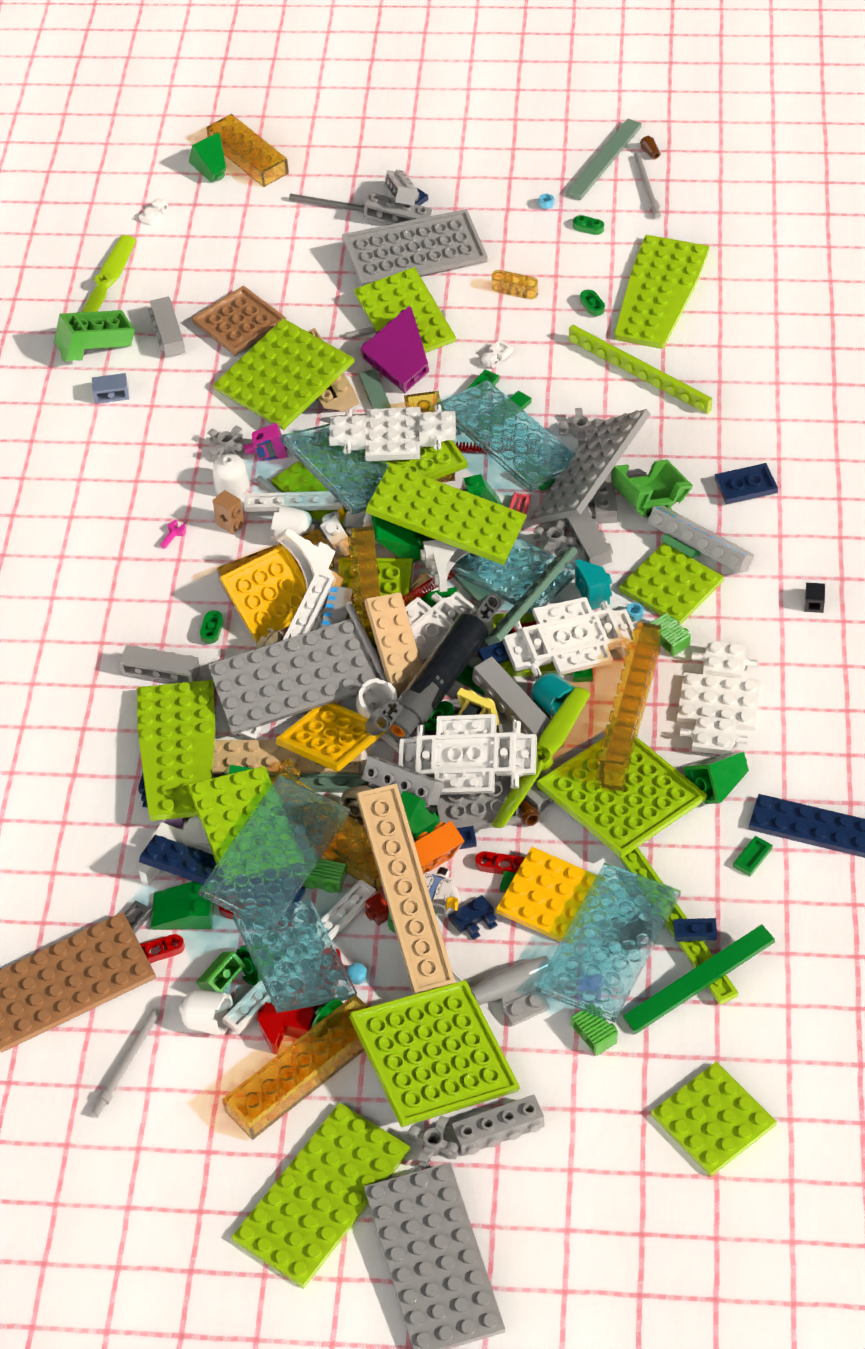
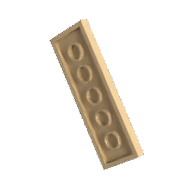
[364,593,422,701]

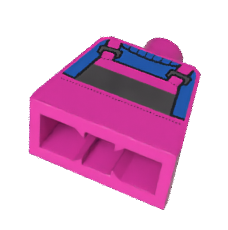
[244,423,288,461]

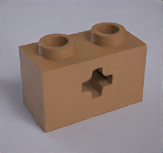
[212,490,245,535]

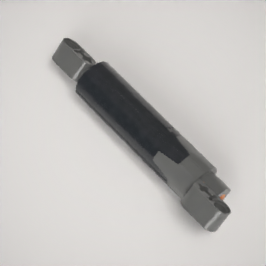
[366,593,501,740]

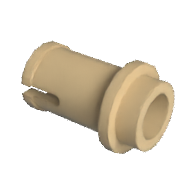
[410,572,431,594]

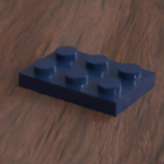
[714,463,778,504]

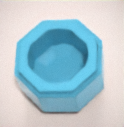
[538,193,554,209]
[626,602,644,621]
[346,963,367,985]

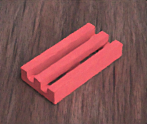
[509,492,531,515]

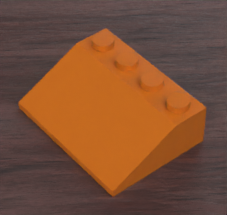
[383,821,464,895]

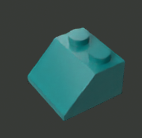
[575,559,612,610]

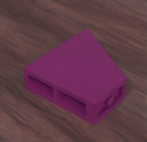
[360,306,429,393]

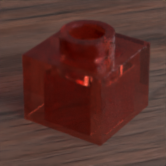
[365,892,389,926]

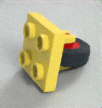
[457,688,499,725]

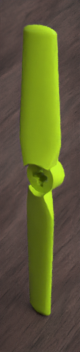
[81,235,136,312]
[491,687,590,828]

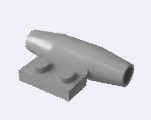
[471,955,553,1027]

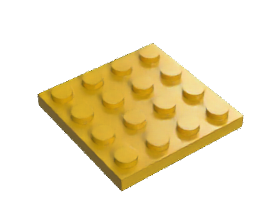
[220,546,307,643]
[276,703,387,772]
[496,846,606,947]

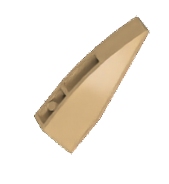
[307,328,359,411]

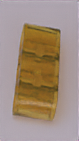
[491,270,538,299]

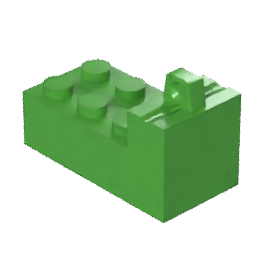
[54,310,135,361]

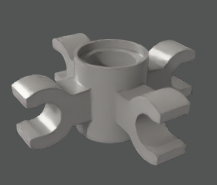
[559,408,601,446]
[207,425,245,461]
[533,519,577,559]
[407,1116,460,1169]

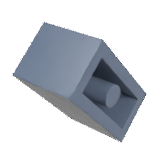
[92,373,130,404]

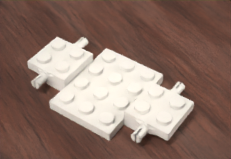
[329,404,456,461]
[371,591,474,679]
[502,597,640,679]
[677,640,761,755]
[399,714,537,795]

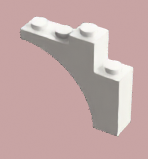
[276,528,343,620]
[420,540,470,592]
[139,817,213,885]

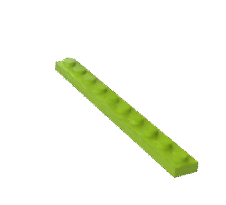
[569,324,712,414]
[618,847,738,1005]

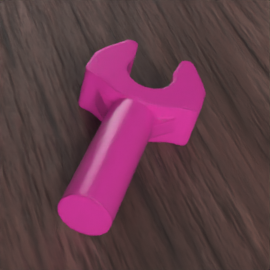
[160,520,186,549]

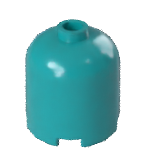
[532,673,574,718]

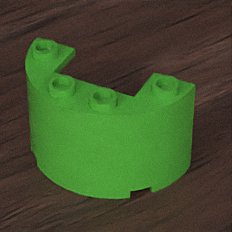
[611,460,693,518]

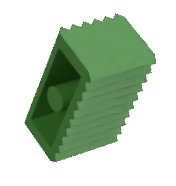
[648,613,691,657]
[300,856,348,893]
[196,951,245,992]
[571,1003,618,1056]

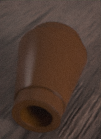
[640,136,661,159]
[519,798,540,826]

